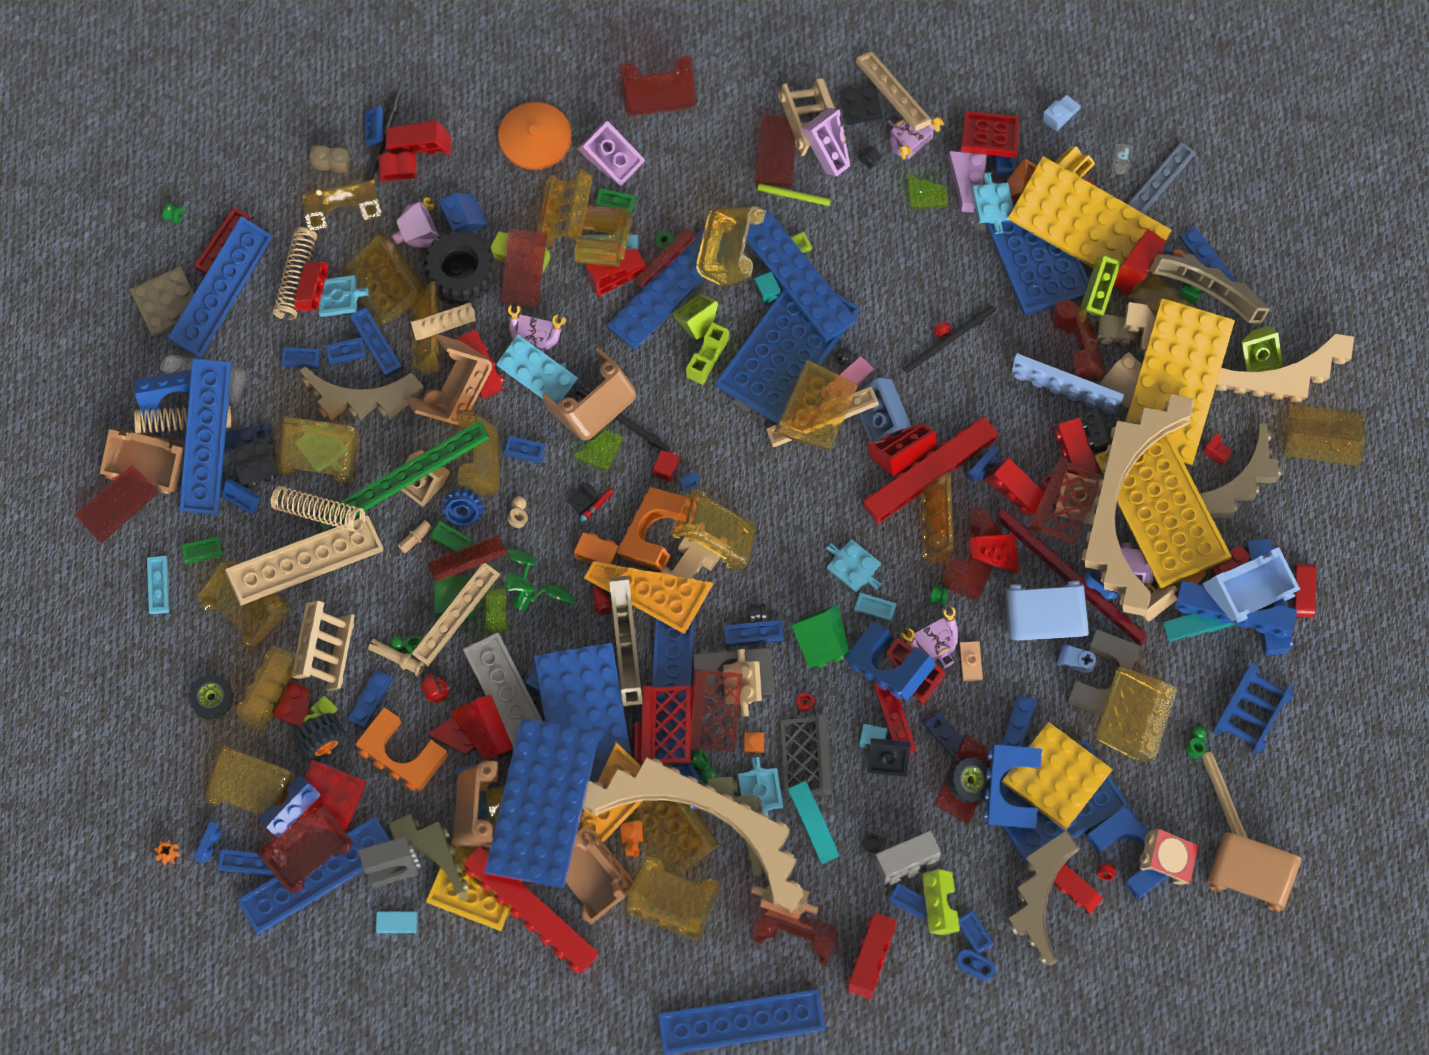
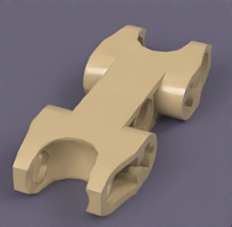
[660,522,727,579]

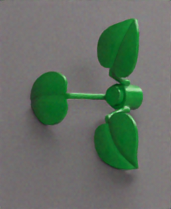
[505,548,575,611]

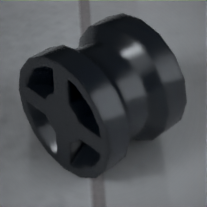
[858,145,881,169]
[749,603,766,623]

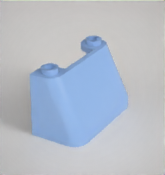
[1203,547,1300,623]
[1005,581,1088,640]

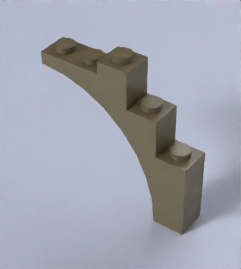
[1149,253,1270,324]
[300,366,425,421]
[1200,423,1281,519]
[609,576,642,706]
[1009,831,1080,966]

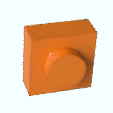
[744,732,764,753]

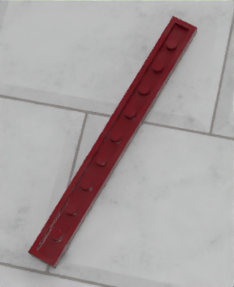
[997,509,1147,646]

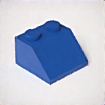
[438,193,488,234]

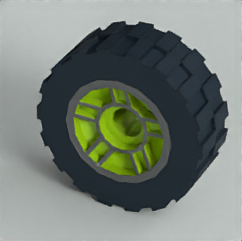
[189,675,234,720]
[946,757,989,803]

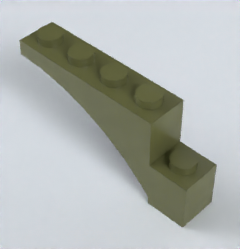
[708,777,765,877]
[389,814,470,900]

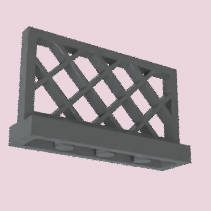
[780,714,834,797]

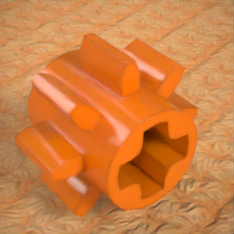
[154,839,180,865]

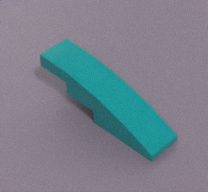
[1163,613,1236,642]
[788,781,839,865]

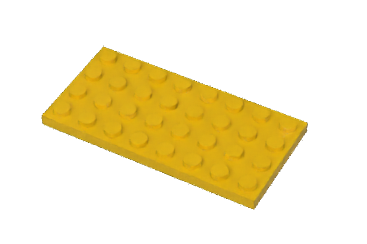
[1008,156,1171,292]
[1125,298,1235,465]
[1095,433,1232,590]

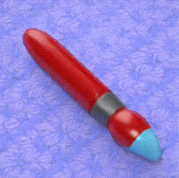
[580,488,614,522]

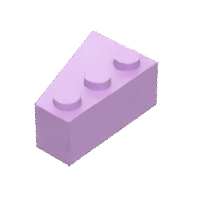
[801,108,850,176]
[948,151,986,213]

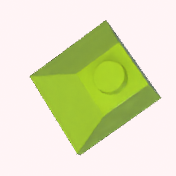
[671,293,718,340]
[1241,325,1283,372]

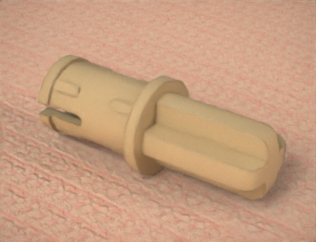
[398,520,433,553]

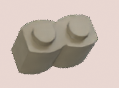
[309,145,350,173]
[1097,315,1136,347]

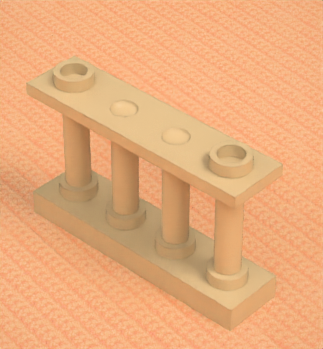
[778,78,846,156]
[291,601,355,691]

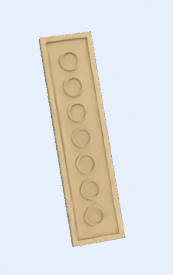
[225,515,383,606]

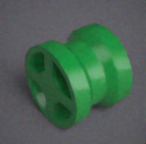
[163,203,184,224]
[930,584,949,606]

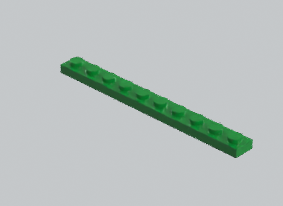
[317,420,490,531]

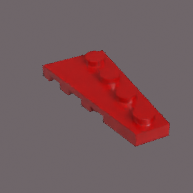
[969,534,1020,573]

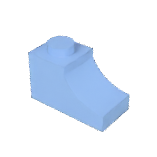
[1043,95,1080,132]

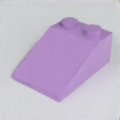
[577,121,645,186]

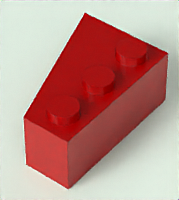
[386,120,451,155]
[1113,228,1166,296]
[586,248,647,297]
[455,330,504,399]
[1051,417,1098,477]
[867,423,938,477]
[983,458,1050,516]
[886,638,945,707]
[450,694,514,761]

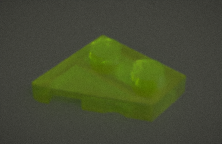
[908,174,948,209]
[574,430,623,472]

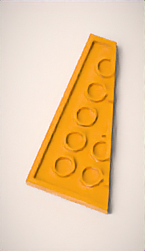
[584,561,713,634]
[577,742,642,842]

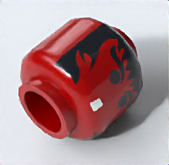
[421,673,450,704]

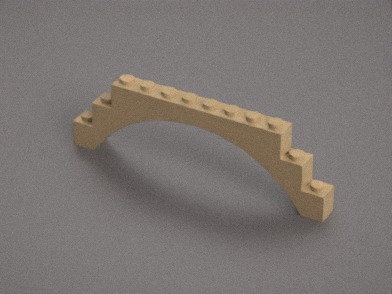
[1123,302,1354,403]
[1082,395,1194,616]
[583,758,803,915]

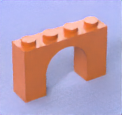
[617,487,695,572]
[355,708,448,793]

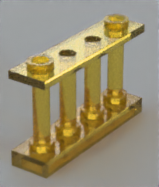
[535,168,593,249]

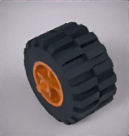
[292,713,347,761]

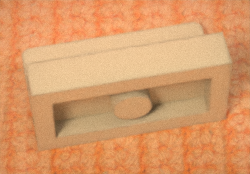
[1142,585,1178,622]

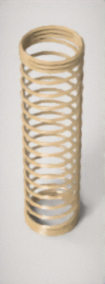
[273,227,317,320]
[134,404,231,434]
[271,486,365,532]

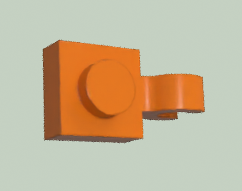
[621,821,643,857]

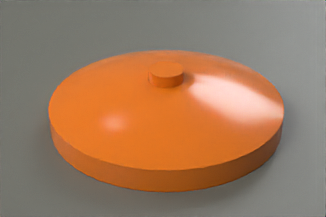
[498,102,571,170]

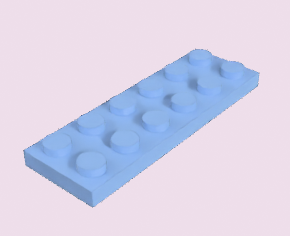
[1012,354,1124,415]

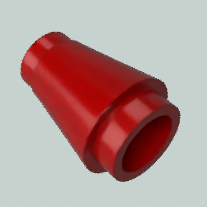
[592,586,613,615]

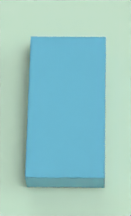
[854,593,897,622]
[376,912,418,933]

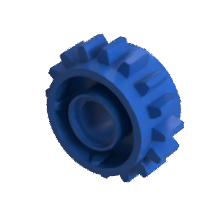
[441,487,483,526]

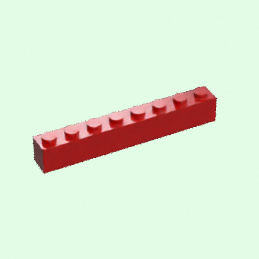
[863,417,999,525]
[463,846,599,974]

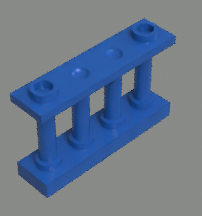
[1213,663,1294,755]

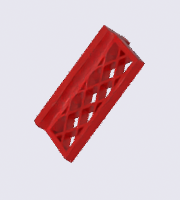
[641,686,692,765]

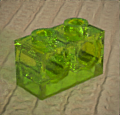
[486,589,507,633]

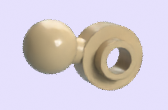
[507,496,528,528]

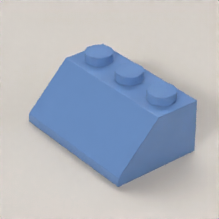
[858,378,912,443]

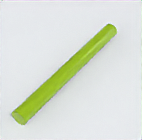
[758,183,831,206]

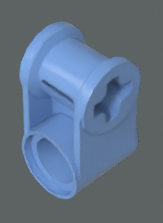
[1057,645,1096,673]

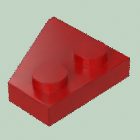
[273,681,309,728]
[428,717,476,755]

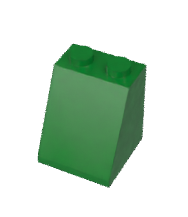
[791,604,849,669]

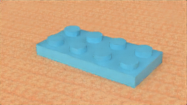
[496,335,579,404]

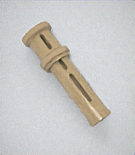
[368,639,426,677]

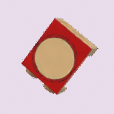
[1140,829,1198,885]

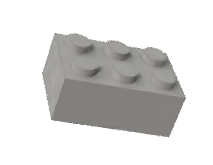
[875,831,941,886]

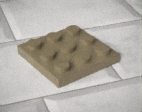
[129,266,194,337]

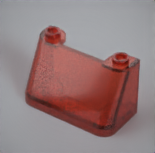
[619,55,696,116]
[1052,300,1106,382]
[942,506,1003,599]
[257,803,353,894]
[753,908,839,968]

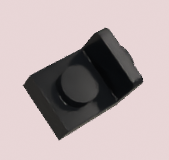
[567,482,597,515]

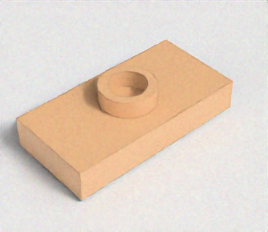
[960,641,983,681]

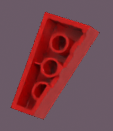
[846,913,897,1000]

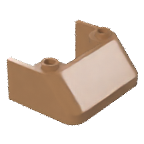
[404,334,492,425]
[542,347,637,440]

